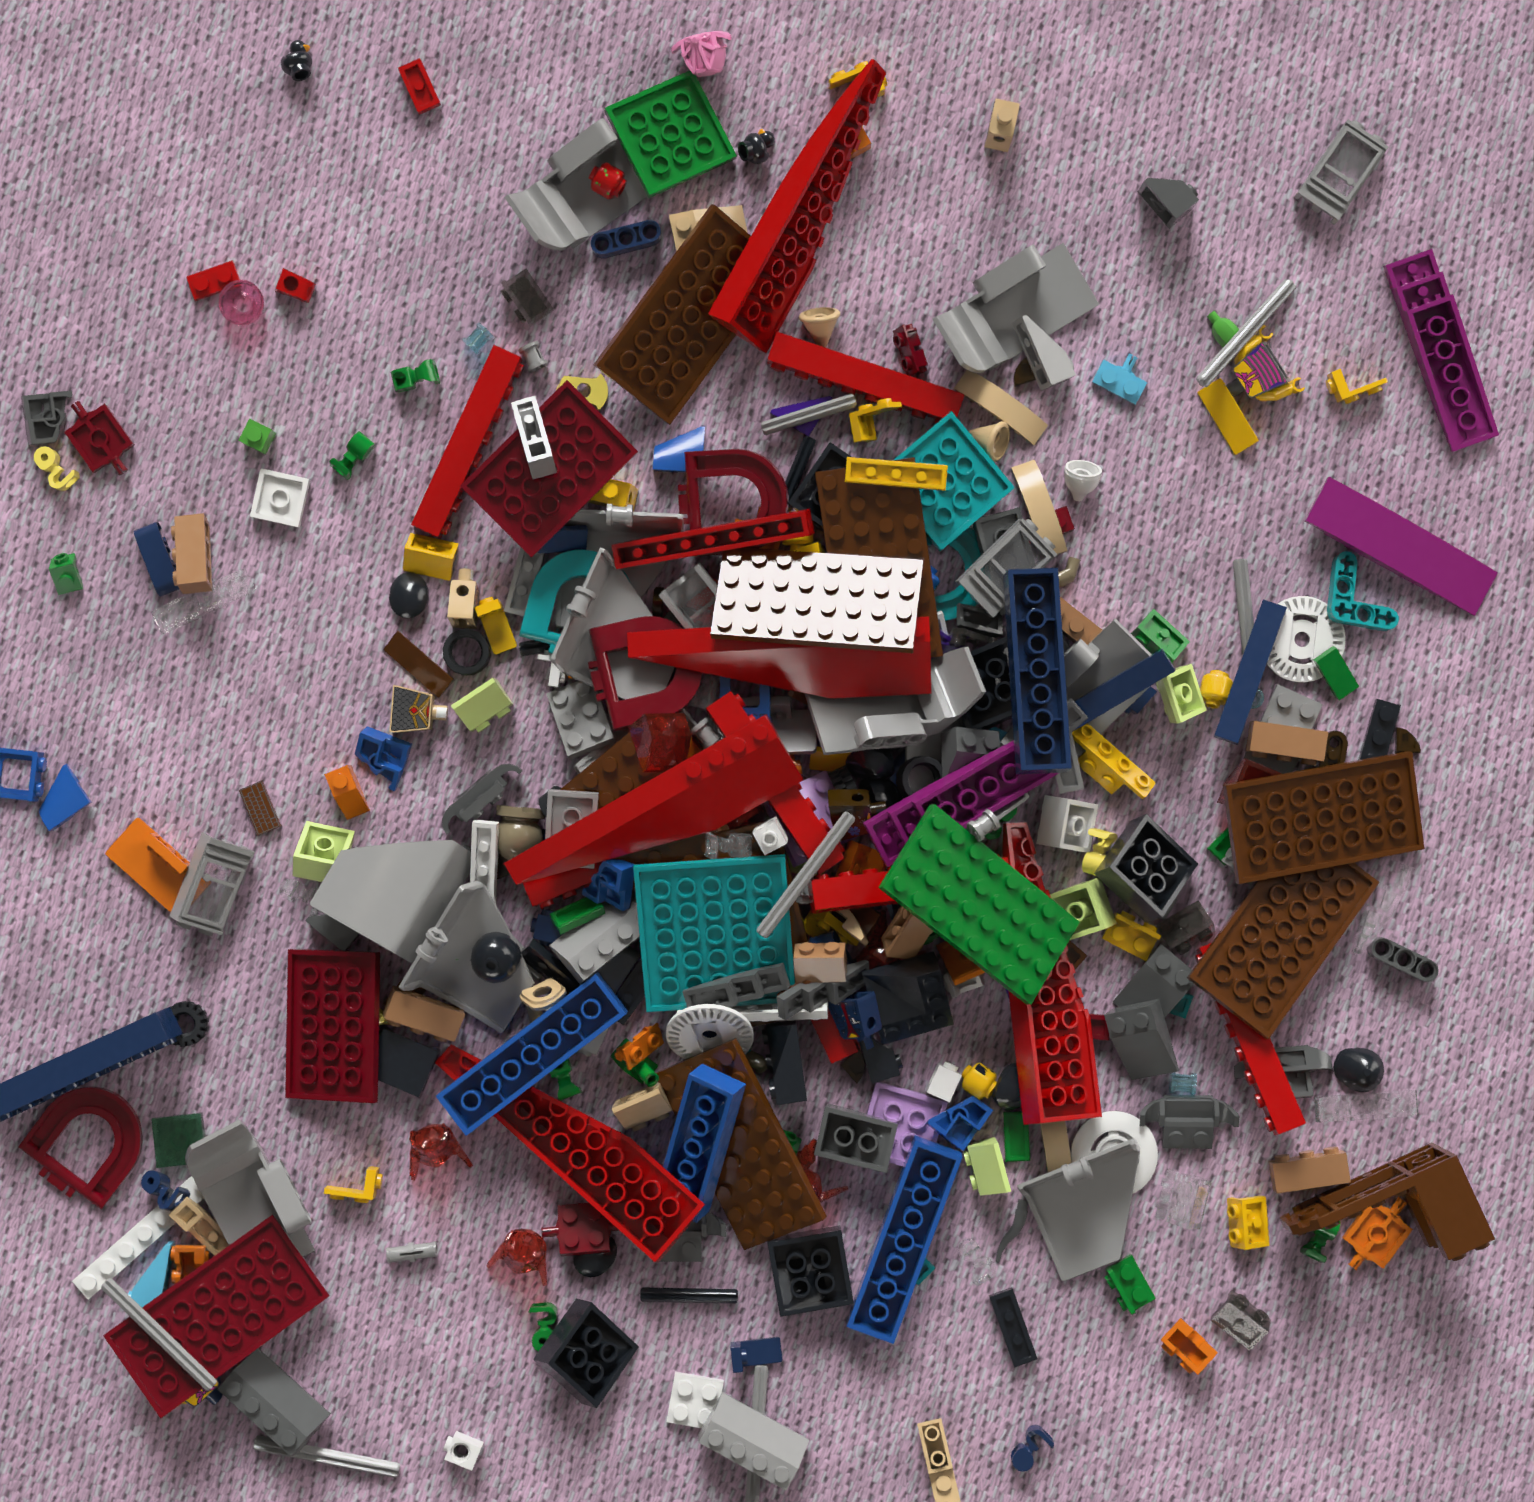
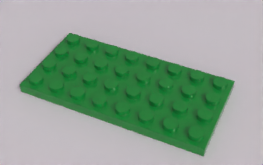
[878,804,1080,1005]

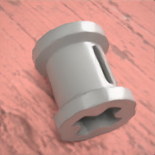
[518,341,548,373]

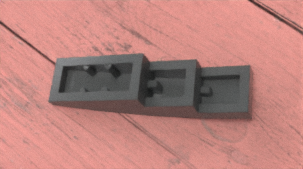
[777,960,870,1021]
[683,963,790,1008]

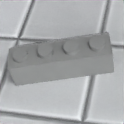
[549,889,640,985]
[698,1392,809,1491]

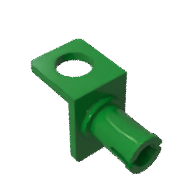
[610,1038,659,1087]

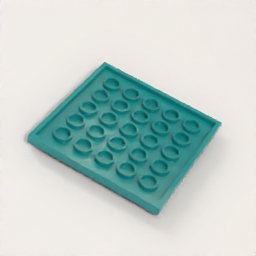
[633,854,795,1012]

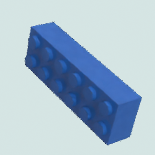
[663,1064,746,1223]

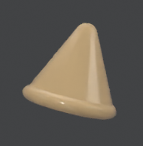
[799,307,840,348]
[969,421,1010,462]

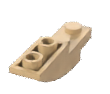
[917,1418,961,1502]

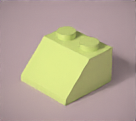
[1156,664,1207,724]
[451,678,513,733]
[293,821,355,882]
[1050,878,1117,940]
[963,1137,1011,1196]

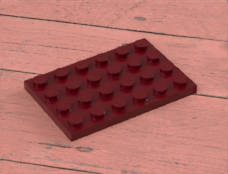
[460,380,638,558]
[285,949,380,1103]

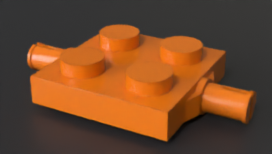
[1342,1197,1413,1271]

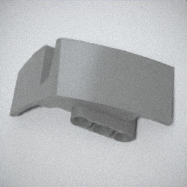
[504,118,648,251]
[933,243,1100,373]
[1000,619,1152,757]
[805,647,986,755]
[185,1119,315,1257]

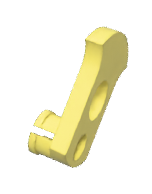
[556,374,608,410]

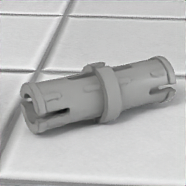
[386,1241,438,1263]

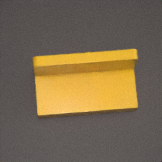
[403,533,459,581]

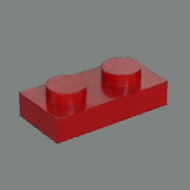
[398,58,441,115]
[186,260,242,301]

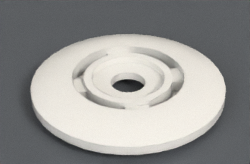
[1267,596,1346,683]
[666,1004,754,1060]
[1071,1111,1158,1194]

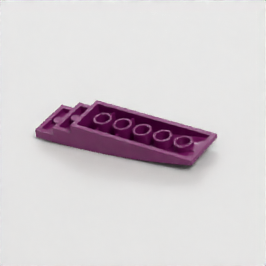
[1383,249,1499,452]
[1304,477,1498,616]
[863,741,1059,867]

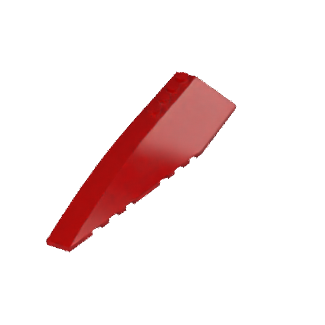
[708,59,886,353]
[627,616,932,699]
[504,714,804,885]
[1002,822,1102,1125]
[435,1044,705,1262]

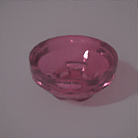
[218,280,265,326]

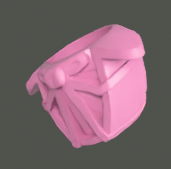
[671,31,732,77]

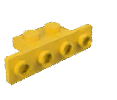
[1072,723,1155,799]

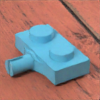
[1092,354,1147,405]

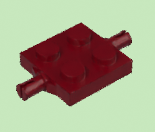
[64,401,135,476]
[541,1202,620,1256]

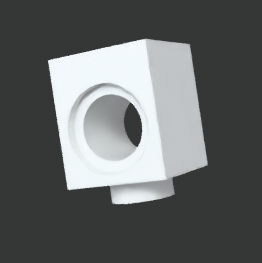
[753,816,788,855]
[926,1061,962,1103]
[443,1431,484,1471]

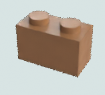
[793,942,847,983]

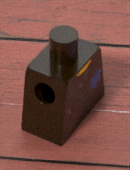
[828,789,887,841]

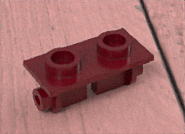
[893,324,928,376]

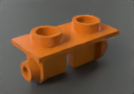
[615,1023,664,1070]

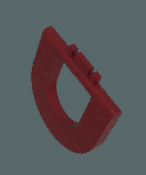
[678,449,789,556]
[588,616,702,731]
[18,1087,143,1210]

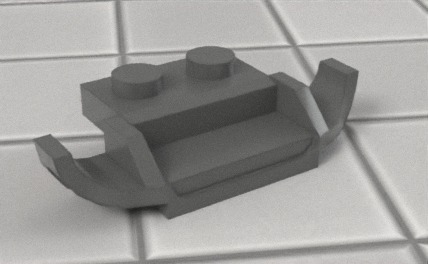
[442,764,523,835]
[1234,1045,1333,1099]
[1139,1095,1240,1149]
[652,1212,726,1262]

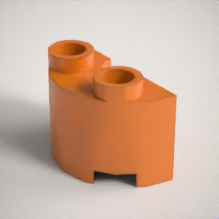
[170,1245,210,1284]
[1161,1318,1218,1375]

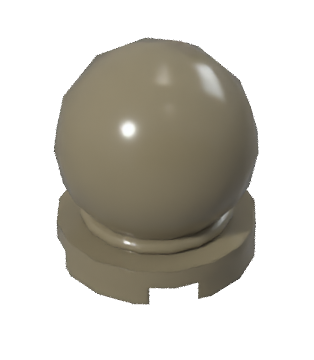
[496,805,545,860]

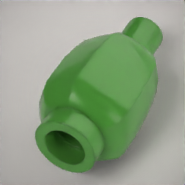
[1207,311,1239,348]

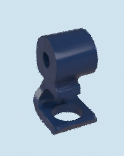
[141,1170,190,1211]
[1011,1425,1054,1472]

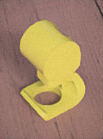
[34,446,80,491]
[1082,828,1118,876]

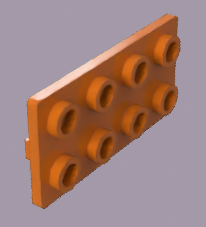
[105,818,211,913]

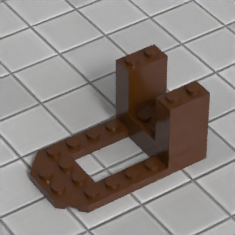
[1280,1142,1495,1261]

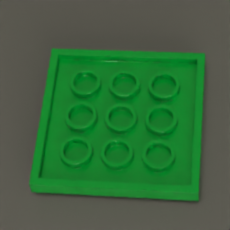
[604,70,737,198]

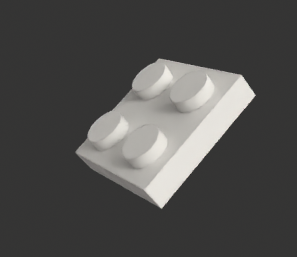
[250,468,311,528]
[666,1372,724,1428]

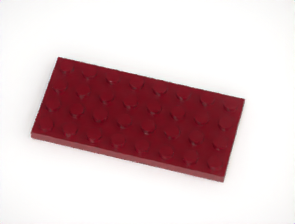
[103,1214,330,1419]

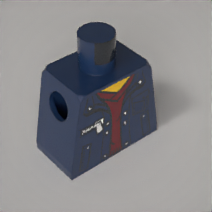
[828,991,882,1051]

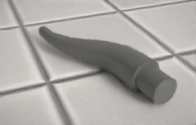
[996,1199,1028,1263]

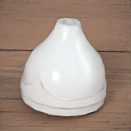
[1064,460,1102,501]

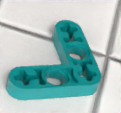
[1327,551,1399,631]

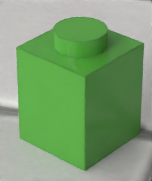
[238,418,276,455]

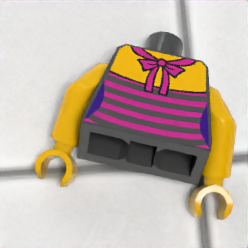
[1226,325,1305,401]

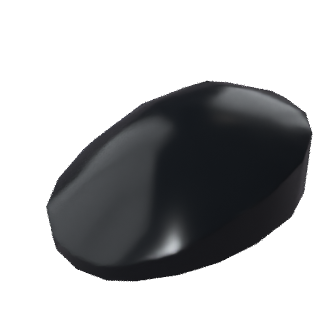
[389,572,429,618]
[573,1237,617,1278]

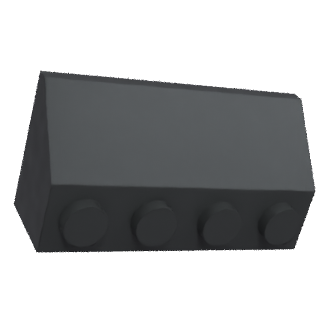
[217,1348,331,1456]

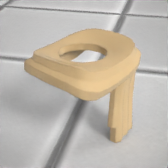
[520,978,567,1023]

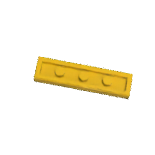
[845,457,948,491]

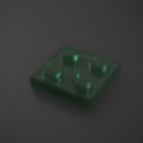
[151,1112,205,1168]

